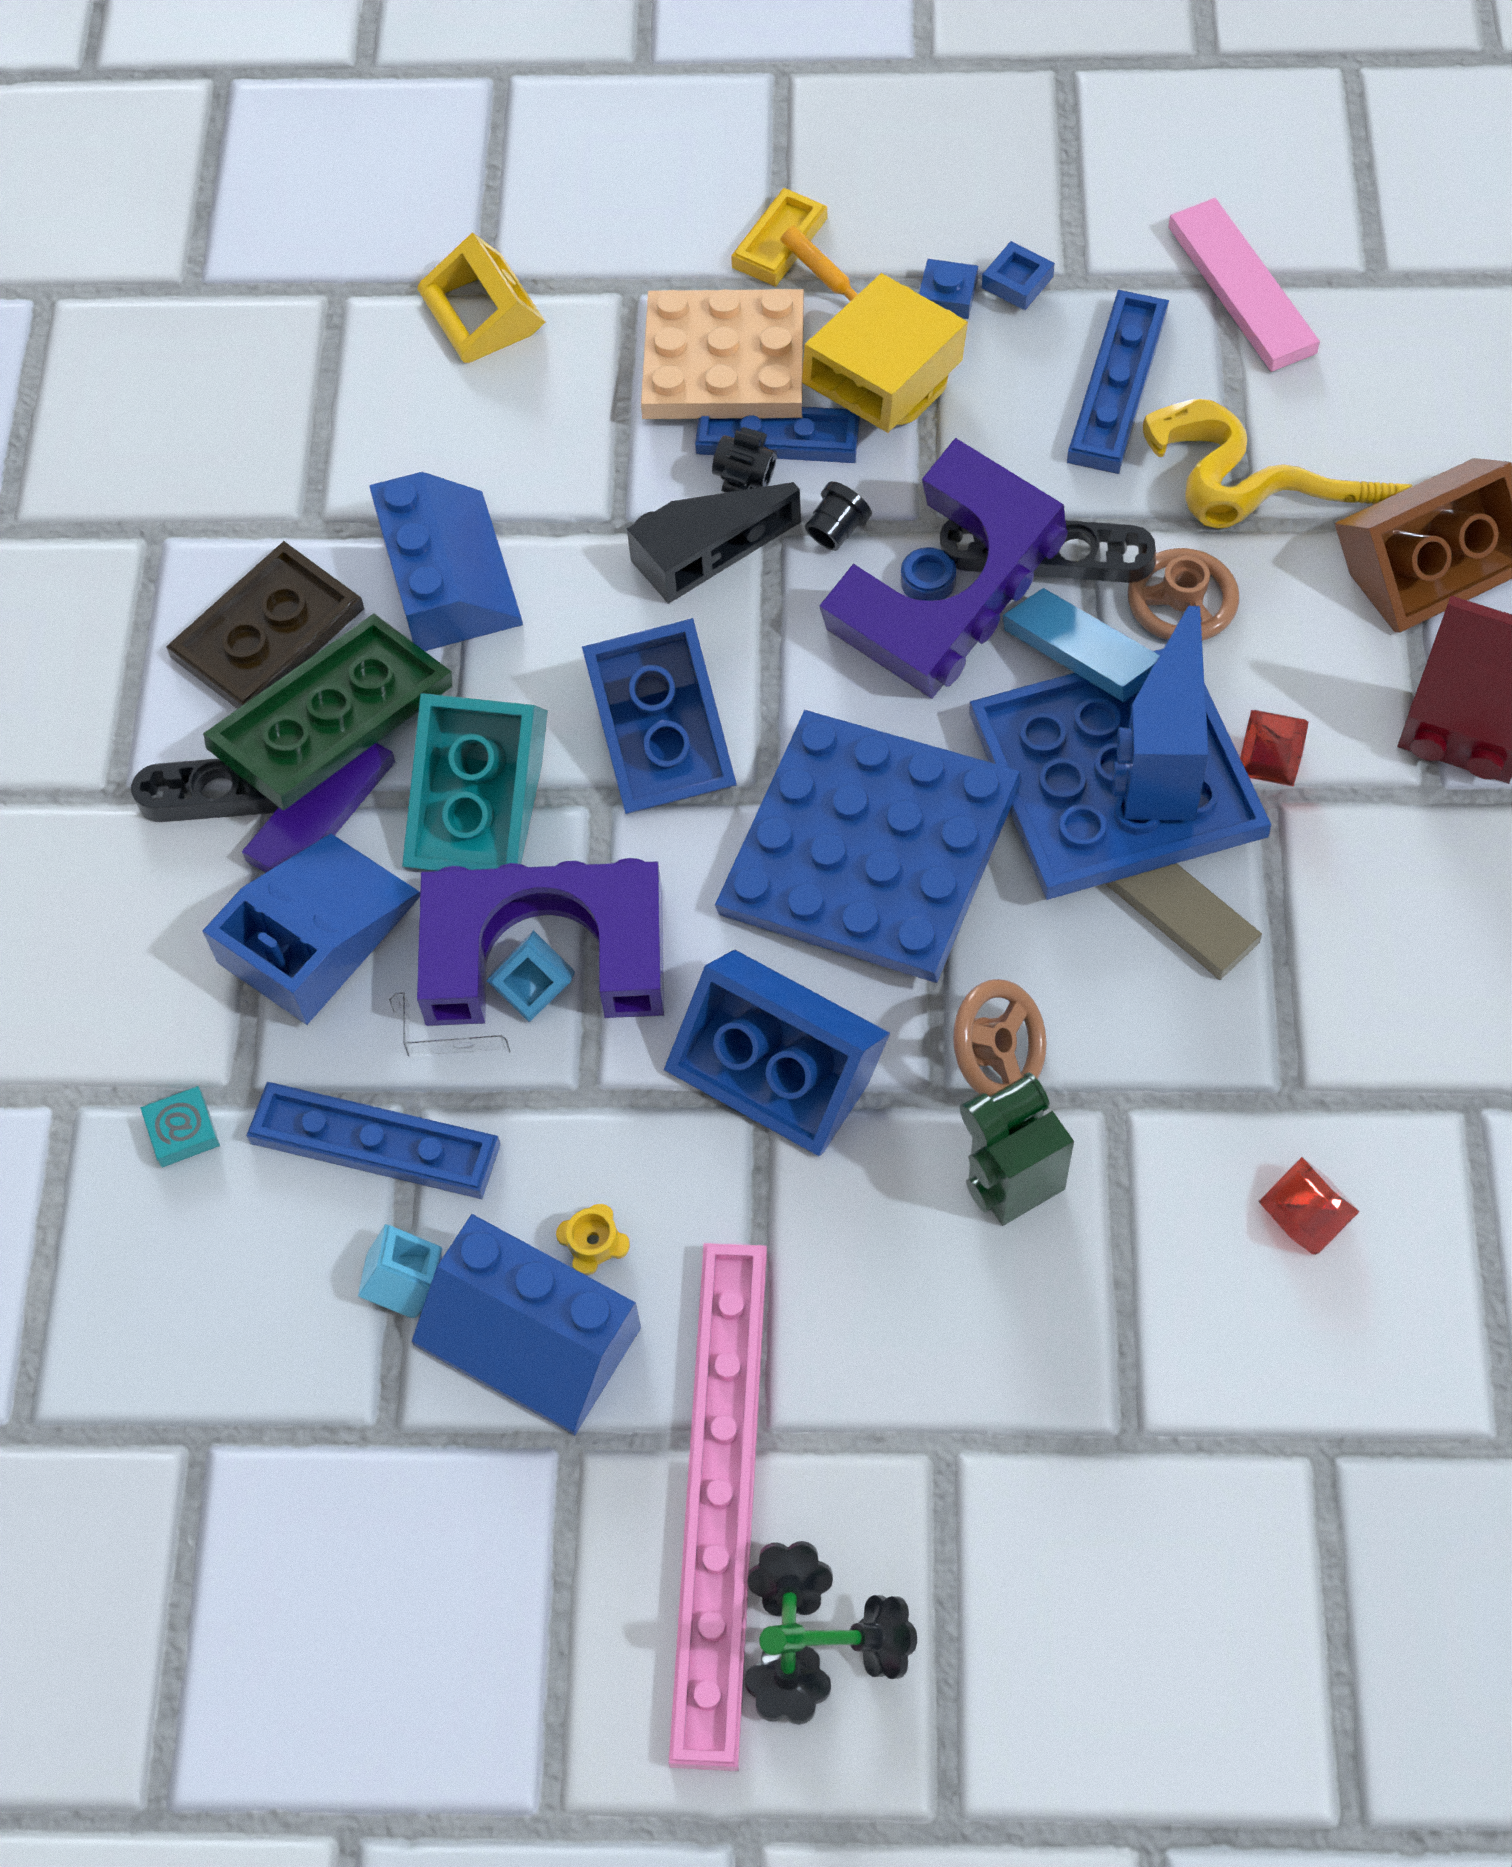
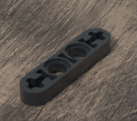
[940,519,1156,583]

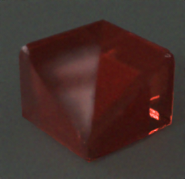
[1240,710,1309,787]
[1258,1157,1360,1255]

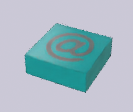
[140,1086,220,1168]

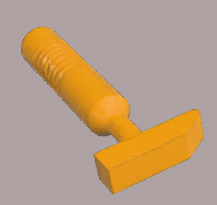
[780,225,858,301]

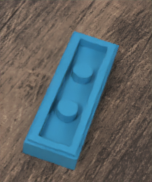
[1003,588,1160,702]

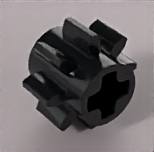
[712,427,777,493]

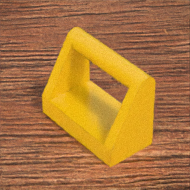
[417,232,546,363]

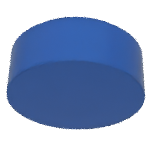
[901,547,956,601]

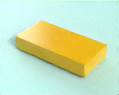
[731,187,828,287]

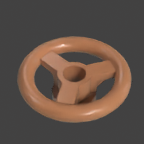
[1128,548,1239,641]
[953,979,1047,1096]

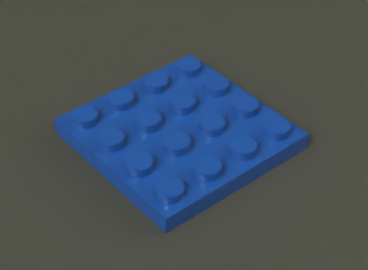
[969,648,1271,900]
[715,709,1021,983]

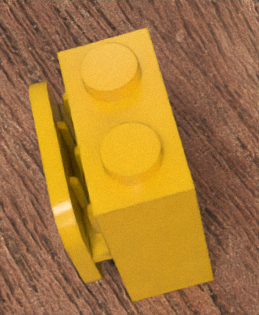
[802,273,968,433]

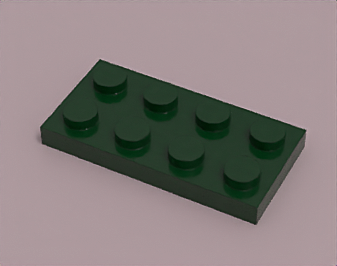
[203,613,453,811]

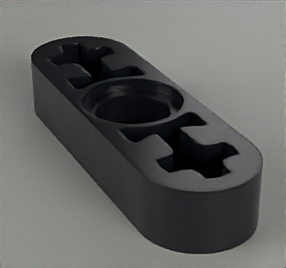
[131,759,279,822]

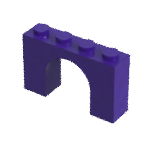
[819,438,1068,699]
[417,858,664,1026]

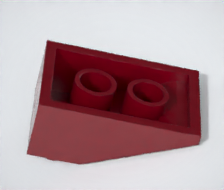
[1397,595,1512,784]

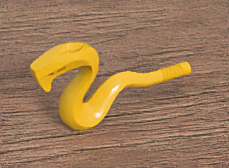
[1143,399,1413,528]

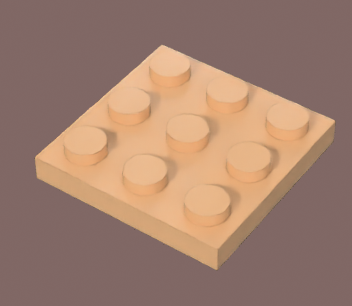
[641,289,804,419]

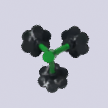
[745,1541,917,1725]

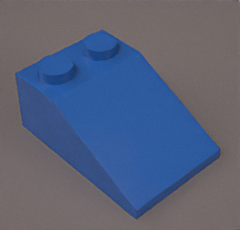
[1112,606,1209,820]
[582,618,737,814]

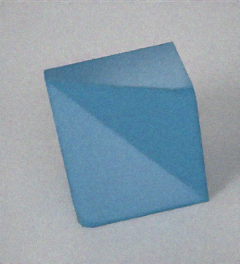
[486,930,575,1022]

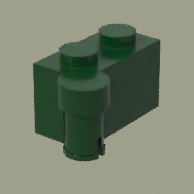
[959,1072,1074,1226]

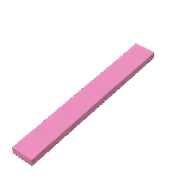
[669,1243,767,1771]

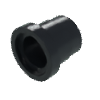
[805,481,872,551]

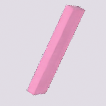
[1168,198,1320,372]

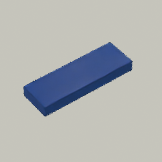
[695,407,860,463]

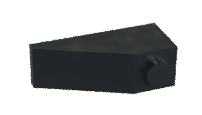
[627,482,801,604]

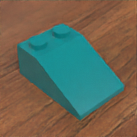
[402,693,548,871]

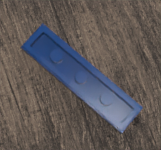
[1067,290,1169,474]
[246,1081,501,1199]

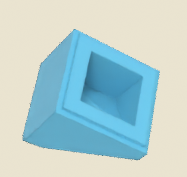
[358,1224,442,1318]

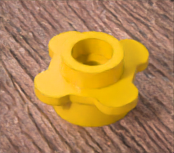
[556,1204,630,1276]

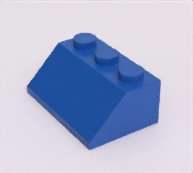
[369,471,523,651]
[664,949,890,1156]
[412,1214,641,1436]

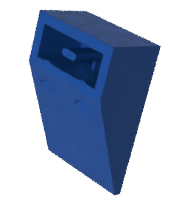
[202,833,420,1025]

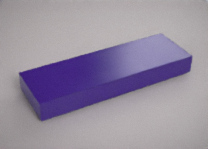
[242,743,395,873]

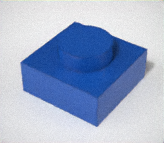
[981,241,1055,310]
[919,258,978,319]

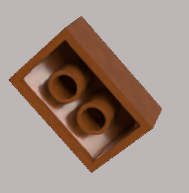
[1334,458,1512,633]

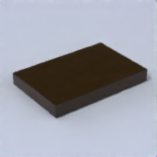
[166,541,365,709]

